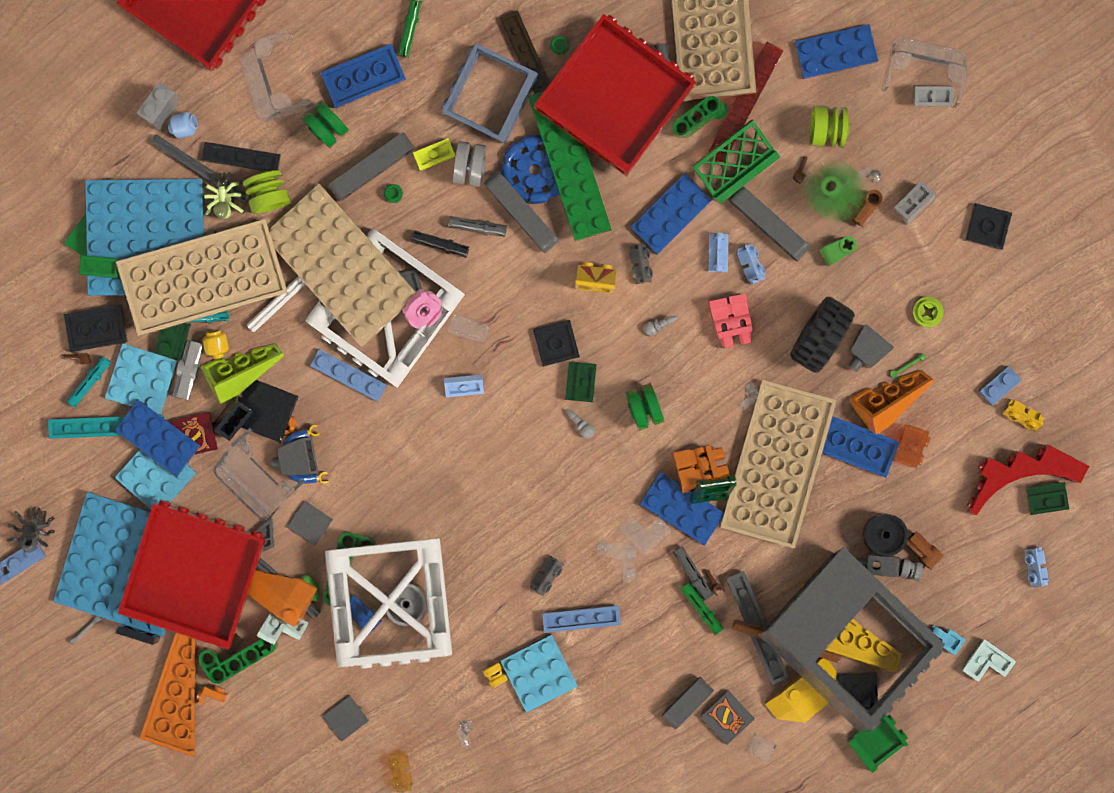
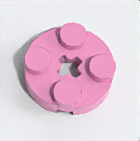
[403,289,442,329]

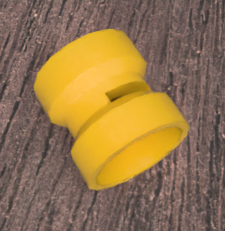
[482,662,508,688]

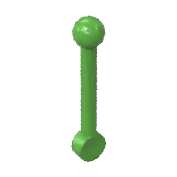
[890,353,926,378]

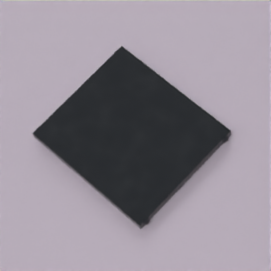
[242,380,299,443]

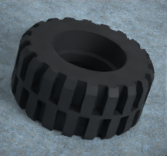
[790,297,855,373]

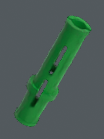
[397,0,422,57]
[680,582,724,636]

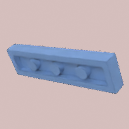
[310,349,387,402]
[542,605,621,633]

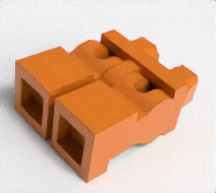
[673,445,729,493]

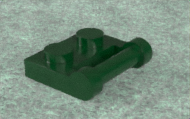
[690,475,736,504]

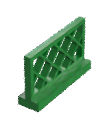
[692,119,780,204]

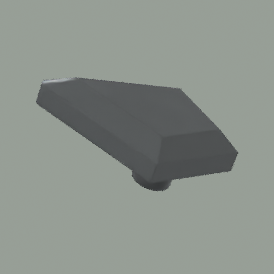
[256,518,274,552]

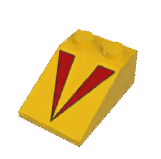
[575,262,616,294]

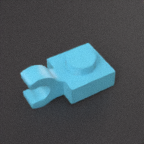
[930,625,966,655]

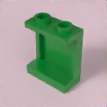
[846,714,909,773]

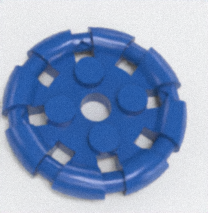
[501,135,559,204]

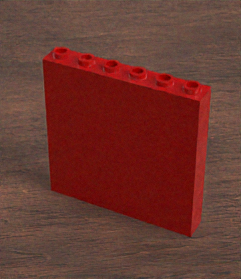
[116,0,266,71]
[534,14,696,177]
[118,500,267,650]

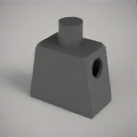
[848,324,894,372]
[857,555,900,578]

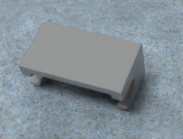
[912,85,954,106]
[894,181,935,225]

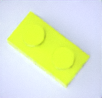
[413,138,456,171]

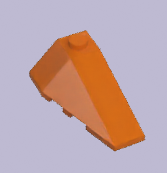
[849,370,934,434]
[248,570,317,627]

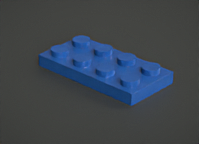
[795,24,878,80]
[321,44,406,109]
[631,173,712,255]
[115,400,201,476]
[822,416,900,478]
[640,472,724,546]

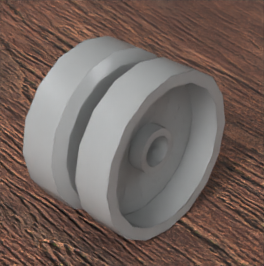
[453,141,486,187]
[386,583,428,626]

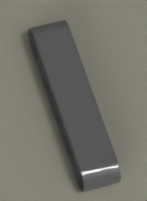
[328,132,415,202]
[484,171,559,253]
[728,186,811,262]

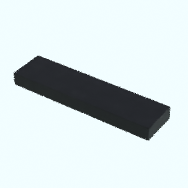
[202,142,281,172]

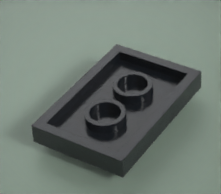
[64,304,128,352]

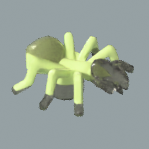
[203,172,247,220]

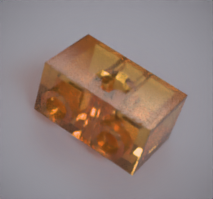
[893,424,931,468]

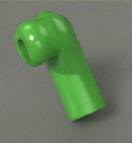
[300,575,319,601]

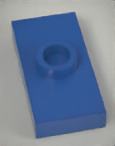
[350,594,382,635]

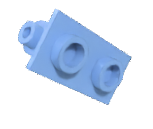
[708,233,728,272]
[737,244,766,285]
[1024,547,1049,587]

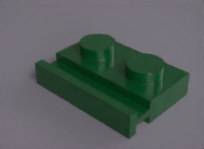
[154,323,191,361]
[565,362,597,403]
[1026,482,1069,515]

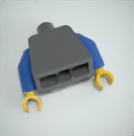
[271,425,329,484]

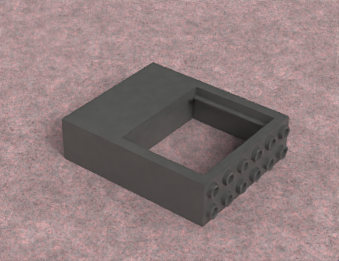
[759,547,945,732]

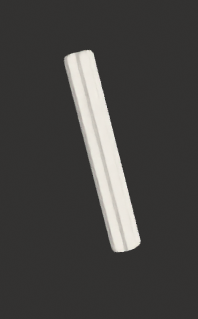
[247,276,305,332]

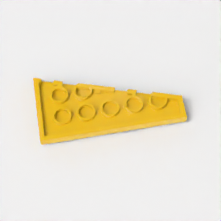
[800,583,902,673]

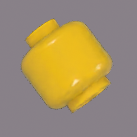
[202,329,229,359]

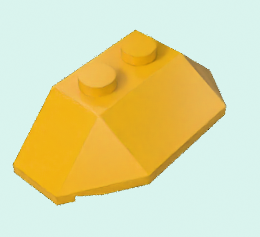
[765,658,836,723]

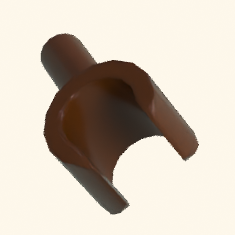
[793,156,808,184]
[63,353,91,365]
[705,570,724,596]

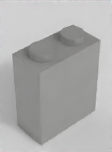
[137,82,182,130]

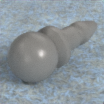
[643,316,677,336]
[566,409,595,439]

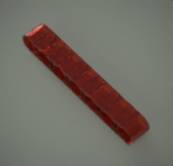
[707,42,784,166]

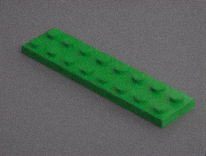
[528,91,612,242]

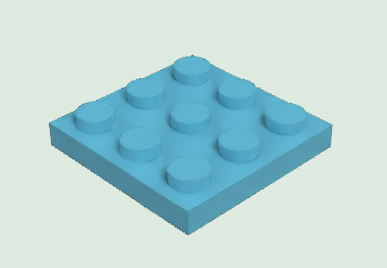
[105,343,178,415]
[115,450,197,510]
[500,634,578,713]

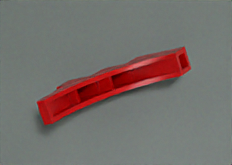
[967,445,1090,516]

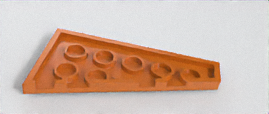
[139,633,196,757]

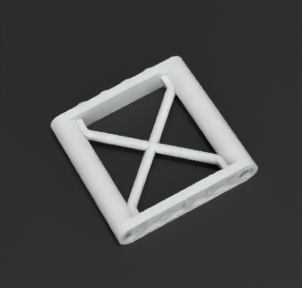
[305,228,465,388]
[325,538,452,668]

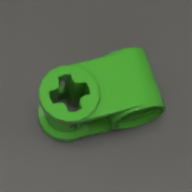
[819,236,857,267]

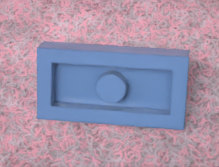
[979,366,1021,406]

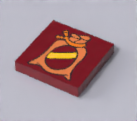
[172,412,218,455]

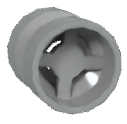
[899,558,923,581]

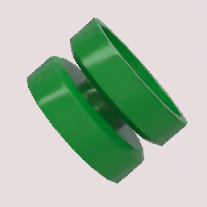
[301,100,349,149]
[625,383,665,431]

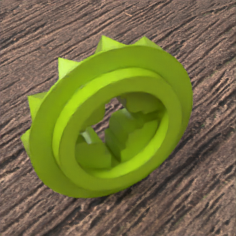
[913,297,944,327]

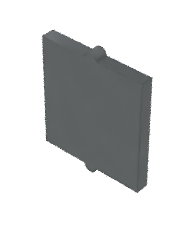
[288,501,333,546]
[323,696,369,741]

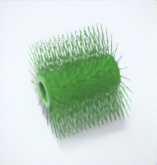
[803,159,868,224]

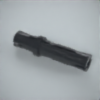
[411,230,470,258]

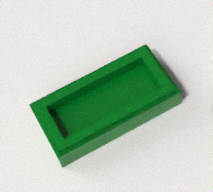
[79,255,120,279]

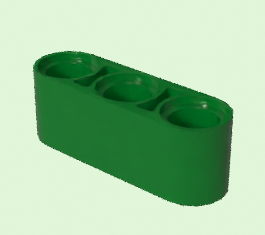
[672,96,724,138]

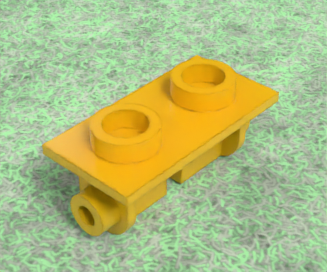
[1002,399,1045,432]

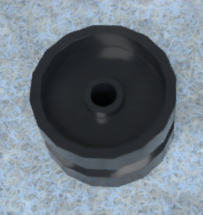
[862,513,908,556]

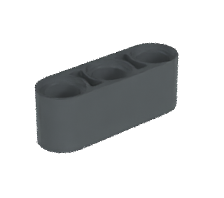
[661,677,714,730]

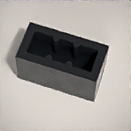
[213,395,253,441]

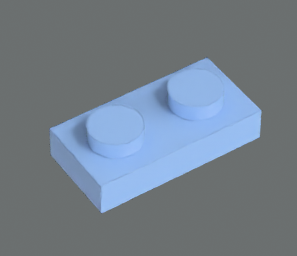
[444,375,484,397]

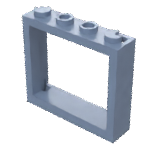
[442,43,539,144]

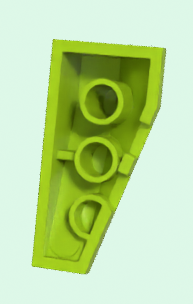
[200,343,284,404]

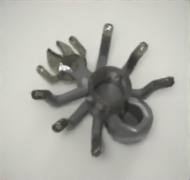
[7,507,55,553]

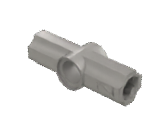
[172,340,203,400]

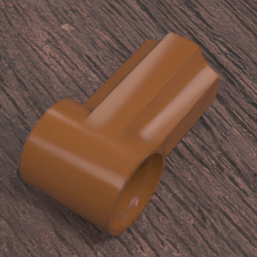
[850,190,883,227]
[906,531,944,570]

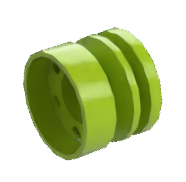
[810,106,849,148]
[243,170,291,214]

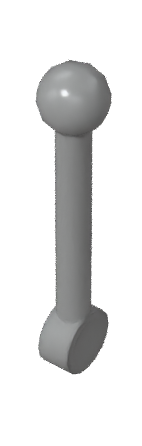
[70,615,102,645]

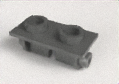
[629,244,653,284]
[530,556,564,596]

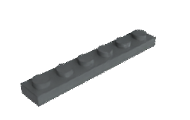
[726,571,789,685]

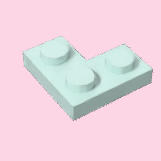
[257,612,309,645]
[962,639,1016,682]

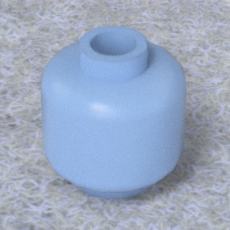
[168,111,198,139]

